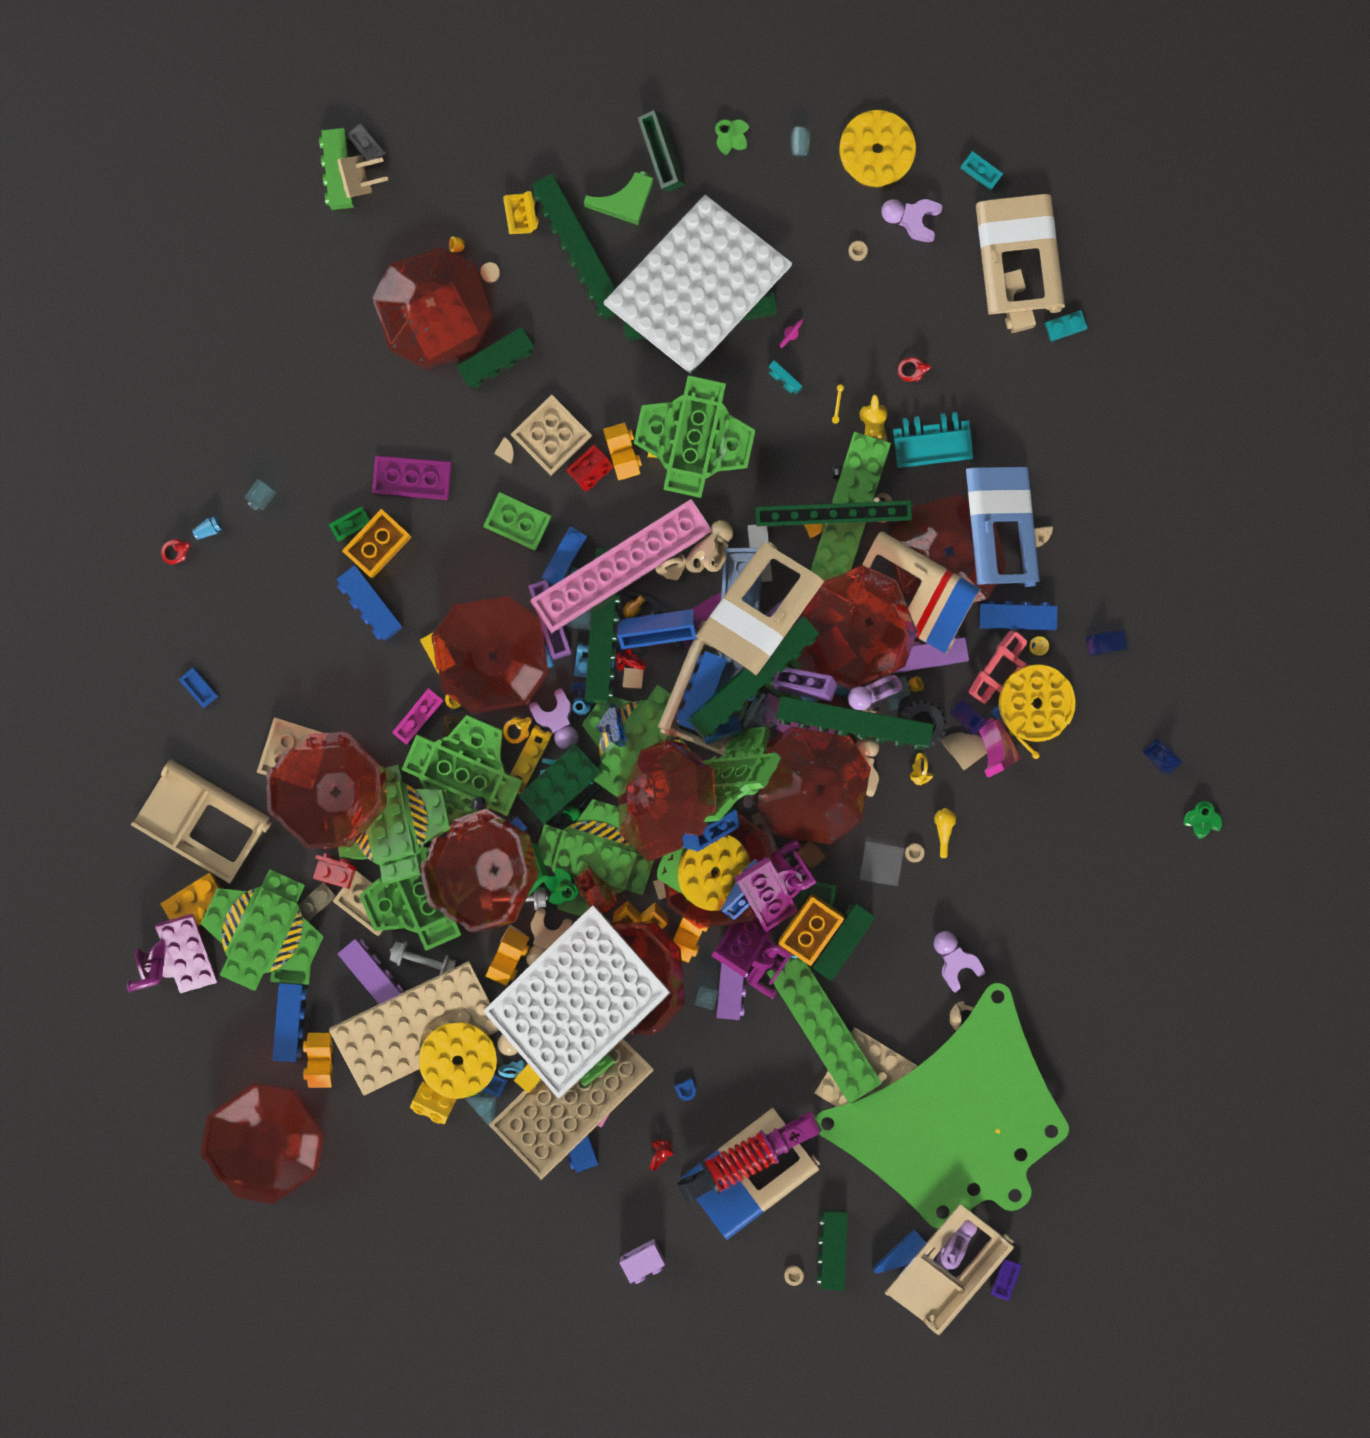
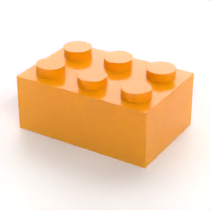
[342,509,411,579]
[160,873,223,927]
[779,893,844,966]

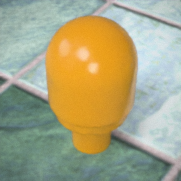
[622,595,646,619]

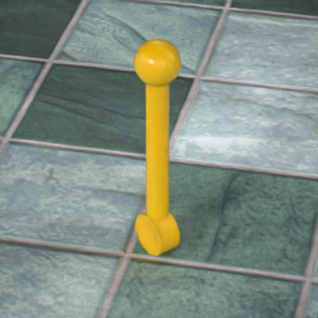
[832,384,844,424]
[1009,730,1040,759]

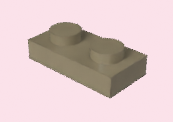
[298,882,336,922]

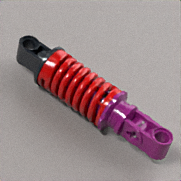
[677,1112,822,1202]

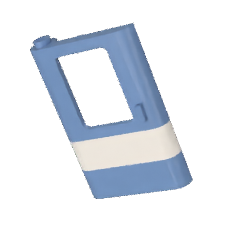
[966,467,1040,587]

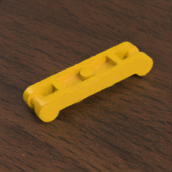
[510,725,553,794]

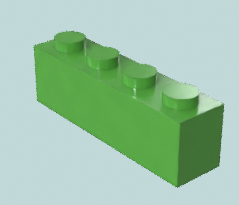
[319,128,354,210]

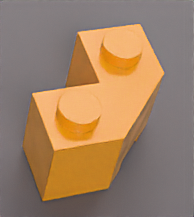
[603,423,642,481]
[613,901,668,936]
[667,904,710,963]
[486,928,530,986]
[303,1033,333,1088]

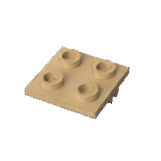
[337,155,388,198]

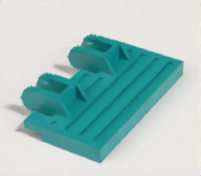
[893,412,973,468]

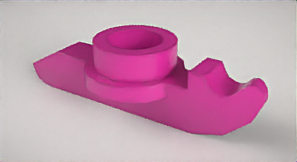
[779,318,803,348]

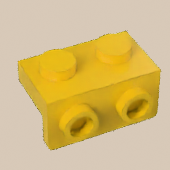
[503,191,538,234]
[410,1081,457,1124]

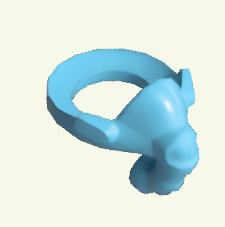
[498,1060,527,1078]

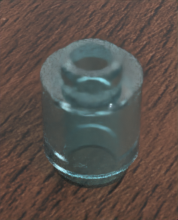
[791,127,810,156]

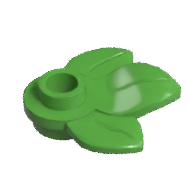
[715,119,749,155]

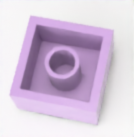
[619,1239,665,1284]

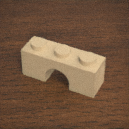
[1004,269,1036,333]

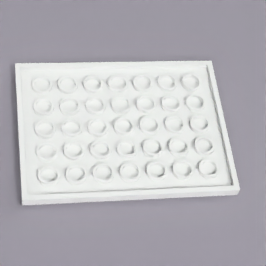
[604,195,792,374]
[484,905,671,1098]

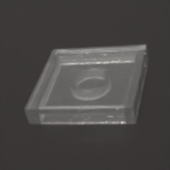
[859,842,904,886]

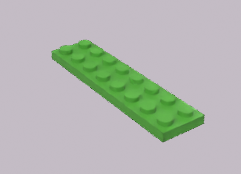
[811,432,891,590]
[766,957,882,1104]

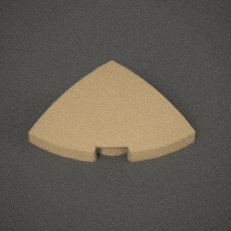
[941,732,987,770]

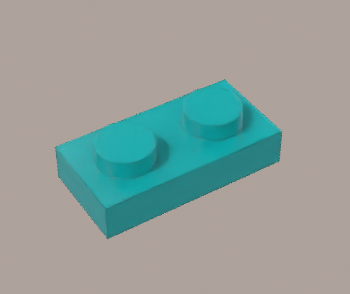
[961,151,1003,190]
[1044,310,1087,342]
[768,361,802,394]

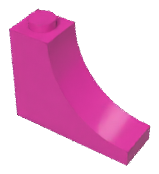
[978,718,1021,778]

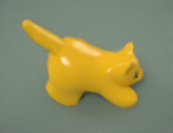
[860,395,888,442]

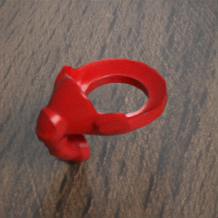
[898,357,931,382]
[161,539,191,565]
[616,648,646,671]
[650,1140,674,1171]

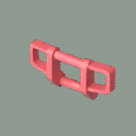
[969,630,1029,704]

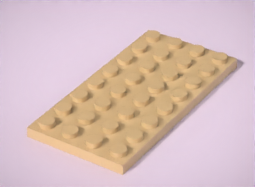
[329,961,499,1095]
[489,1039,653,1180]

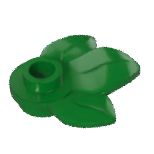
[1183,801,1222,839]
[543,867,579,905]

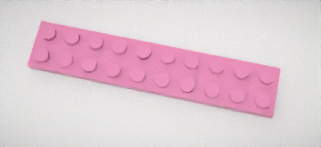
[530,499,712,633]

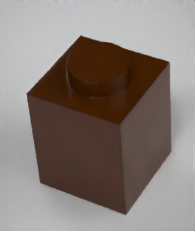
[797,840,826,870]

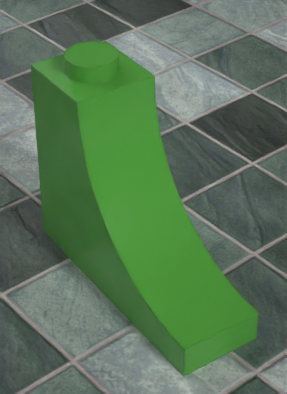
[584,171,653,225]

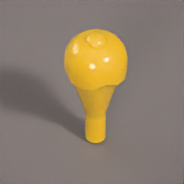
[934,808,956,858]

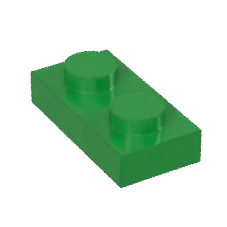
[329,506,370,542]

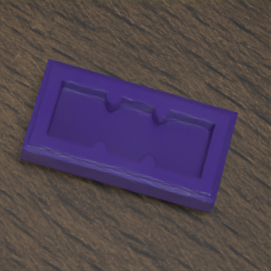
[990,1258,1022,1301]

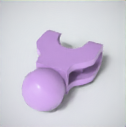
[881,199,943,243]
[848,675,903,711]
[529,688,579,750]
[934,931,985,992]
[935,1220,977,1270]

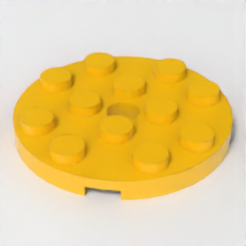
[839,110,916,187]
[999,665,1075,742]
[678,835,750,911]
[419,1021,497,1099]

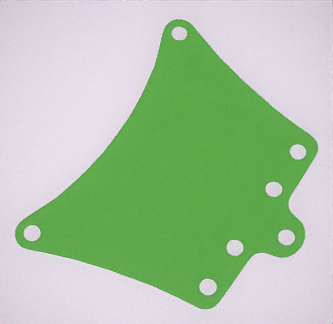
[816,983,1069,1229]

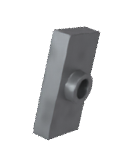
[346,123,385,161]

